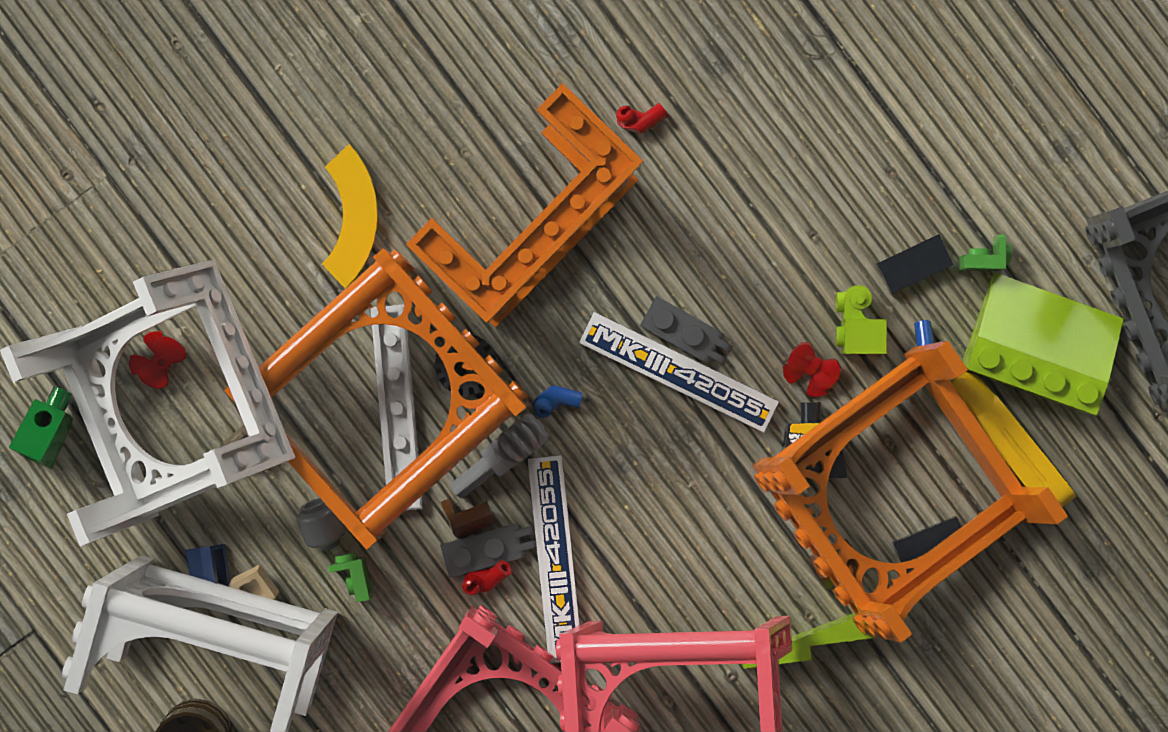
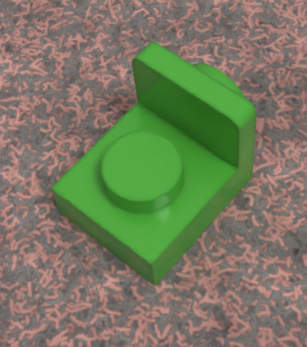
[959,234,1012,271]
[328,552,374,603]

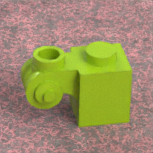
[835,285,887,354]

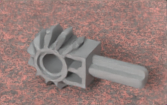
[450,414,549,499]

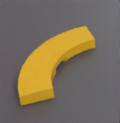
[322,144,378,289]

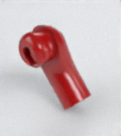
[616,103,668,134]
[462,560,512,596]

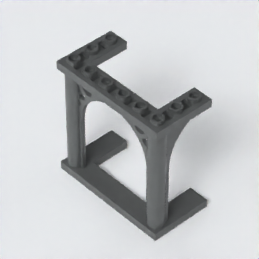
[1085,191,1168,409]

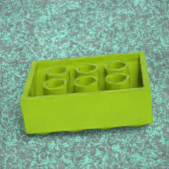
[962,272,1124,415]

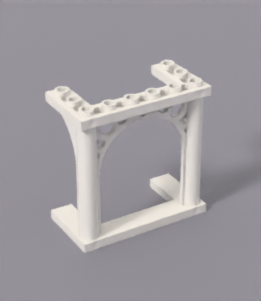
[0,259,295,546]
[62,555,338,732]

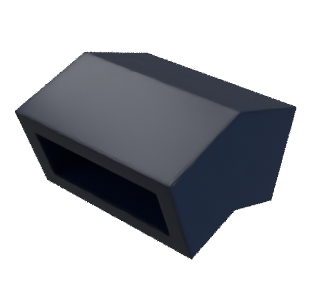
[186,544,231,586]

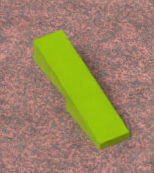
[741,613,878,669]

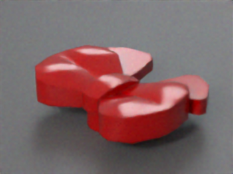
[128,331,186,389]
[783,342,841,397]

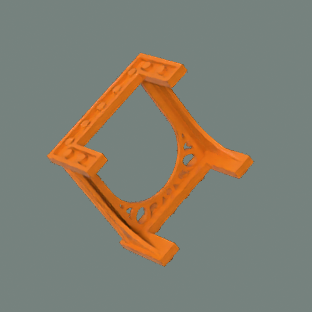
[406,83,643,328]
[224,248,529,550]
[752,341,1068,643]

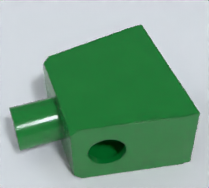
[9,386,73,469]

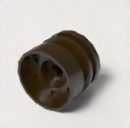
[155,698,233,732]

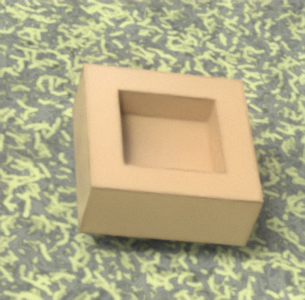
[229,564,279,599]

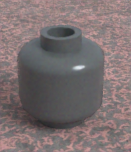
[296,498,347,551]

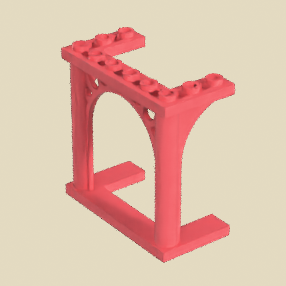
[388,605,641,732]
[556,616,792,732]

